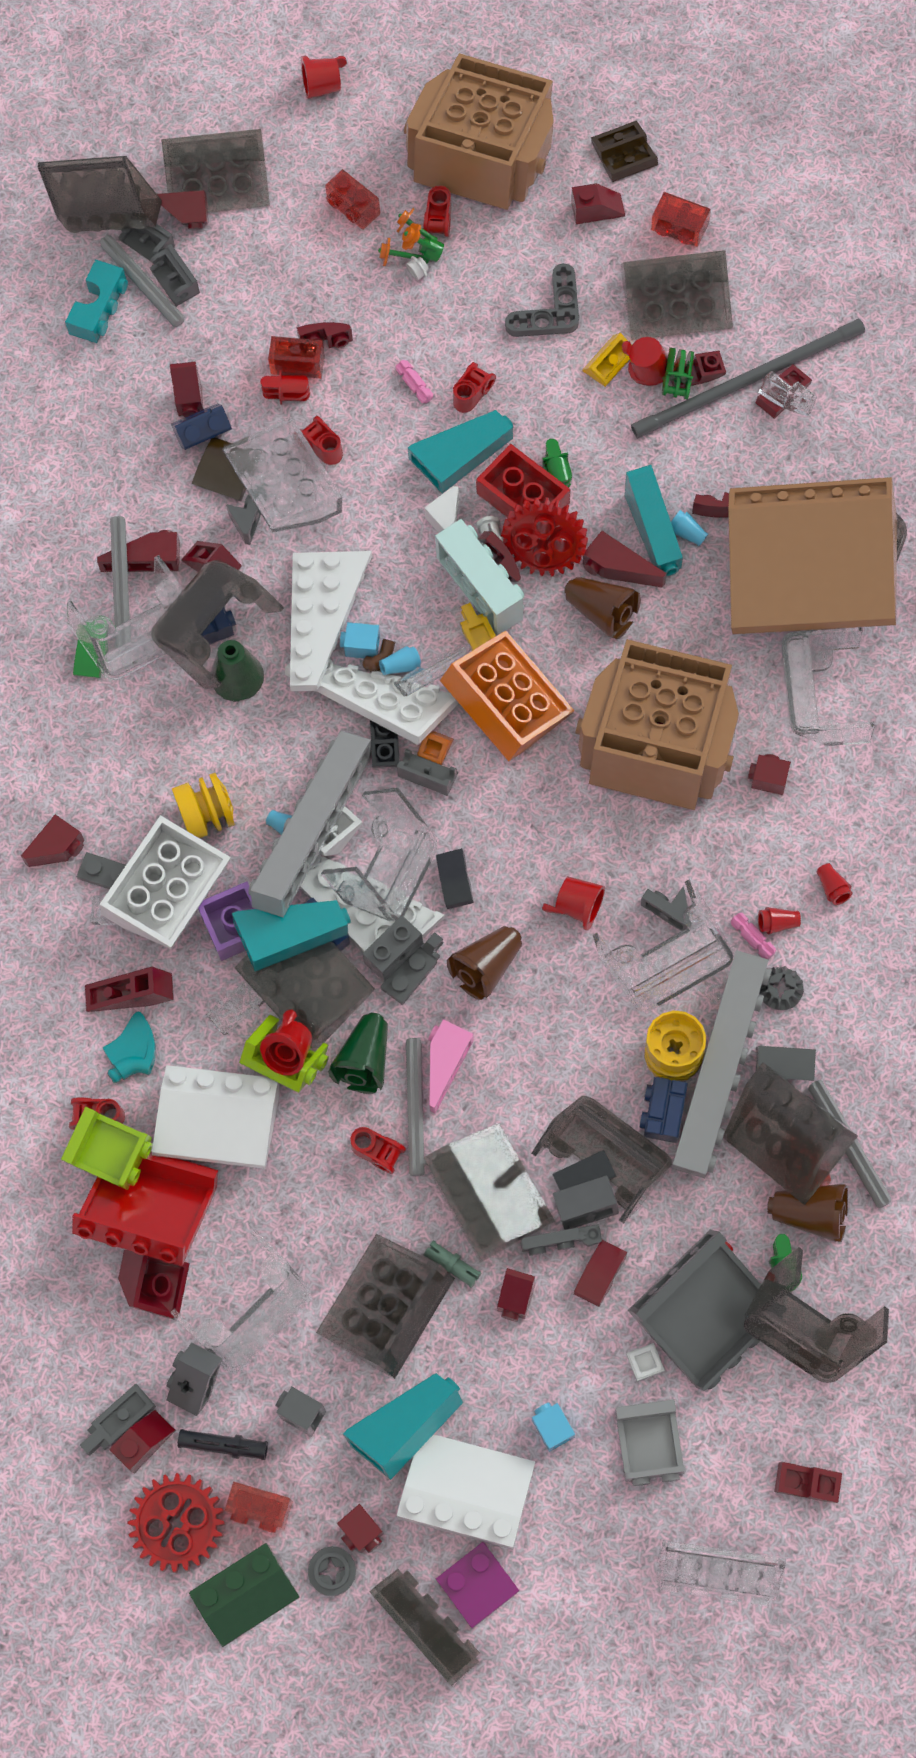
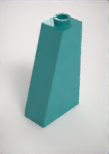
[408,410,514,494]
[624,464,683,576]
[232,900,351,971]
[343,1373,463,1480]

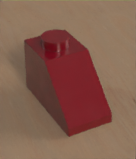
[571,183,625,225]
[154,190,209,229]
[170,361,204,417]
[181,541,242,585]
[21,814,85,867]
[497,1268,535,1322]
[109,1410,176,1474]

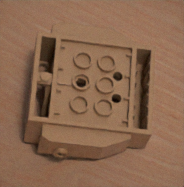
[404,53,554,210]
[575,639,739,810]

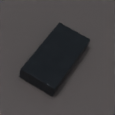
[552,1150,617,1190]

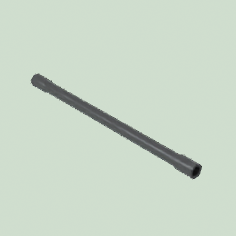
[631,318,865,439]

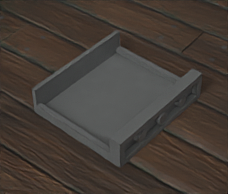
[627,1229,787,1391]

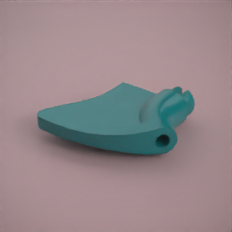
[103,1011,156,1083]

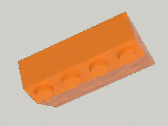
[440,630,575,762]

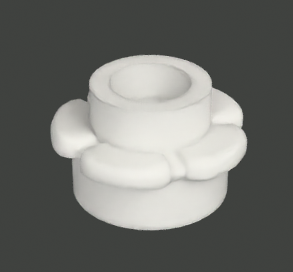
[406,256,429,281]

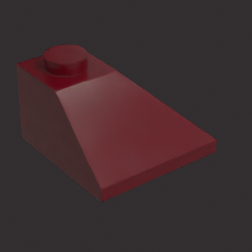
[118,1250,190,1320]

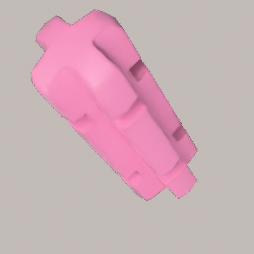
[395,360,434,404]
[731,912,776,959]

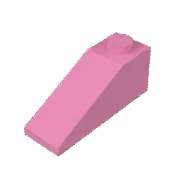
[428,1019,474,1114]

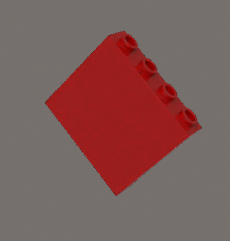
[72,1151,218,1266]

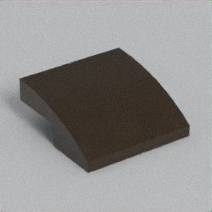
[591,120,658,182]
[191,437,261,501]

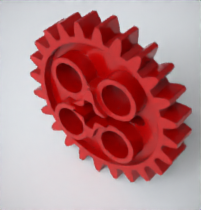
[501,497,588,576]
[127,1473,225,1573]

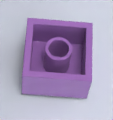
[198,881,255,961]

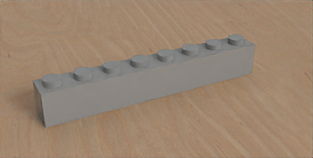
[248,731,371,917]
[672,950,772,1179]

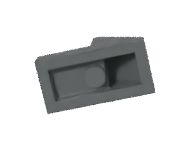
[226,486,267,545]
[641,887,691,935]

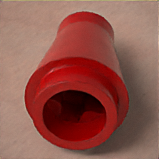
[816,863,853,905]
[758,907,801,935]

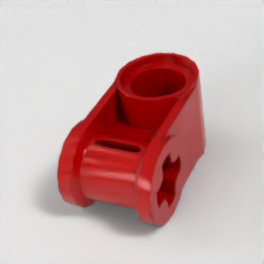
[423,185,451,237]
[453,362,496,413]
[296,416,343,465]
[69,1097,125,1130]
[350,1127,406,1174]

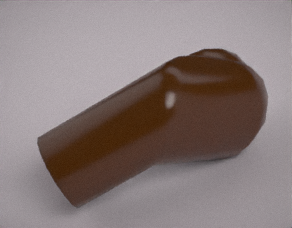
[362,638,396,673]

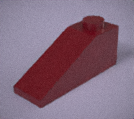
[97,530,180,572]
[582,531,666,588]
[85,966,174,1012]

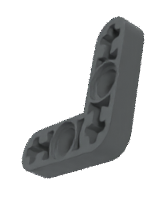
[505,263,579,337]

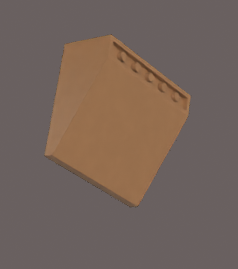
[728,477,897,634]

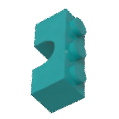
[65,259,128,343]

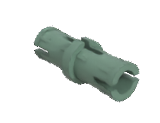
[423,1240,481,1288]

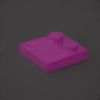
[436,1542,520,1628]

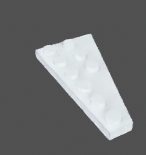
[290,551,372,691]
[285,659,459,745]
[300,853,445,952]

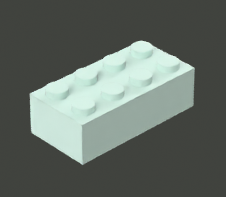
[435,519,524,635]

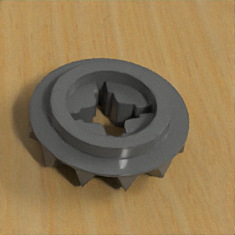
[759,966,804,1010]
[308,1546,356,1596]

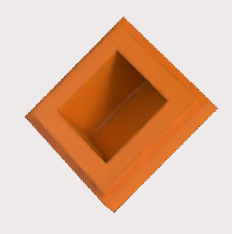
[417,730,454,765]

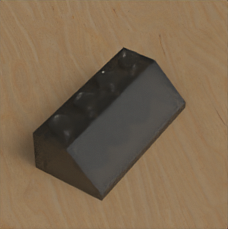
[369,1569,480,1688]

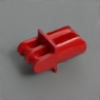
[260,370,310,405]

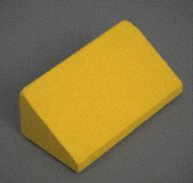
[582,332,630,387]

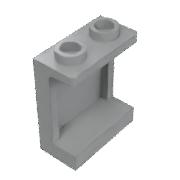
[615,1399,686,1486]

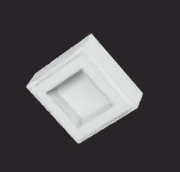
[626,1343,665,1382]

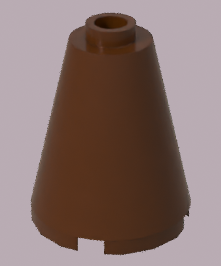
[564,577,641,639]
[447,926,522,1000]
[767,1184,848,1242]

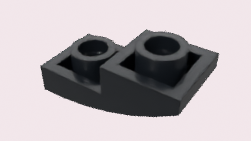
[370,720,399,768]
[436,848,474,910]

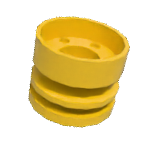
[171,772,235,838]
[644,1010,706,1081]

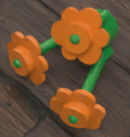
[378,208,444,266]

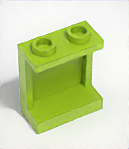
[239,1015,329,1093]
[61,1107,153,1190]

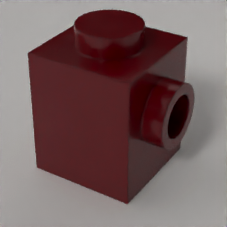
[748,754,791,795]
[337,1504,384,1553]

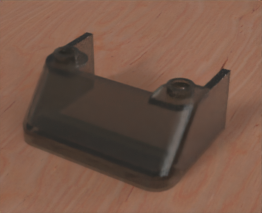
[151,560,284,688]
[531,1096,672,1224]
[744,1247,889,1383]

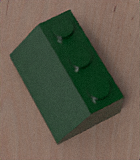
[188,1543,300,1647]

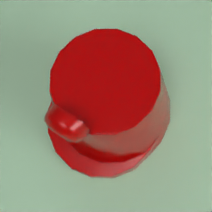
[301,55,347,99]
[622,337,668,386]
[542,876,605,931]
[260,1009,313,1075]

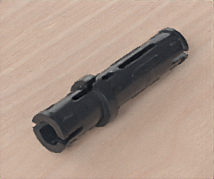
[177,1429,268,1460]

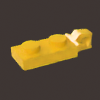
[460,602,496,651]

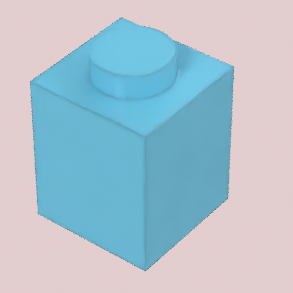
[340,622,380,658]
[532,1402,575,1452]

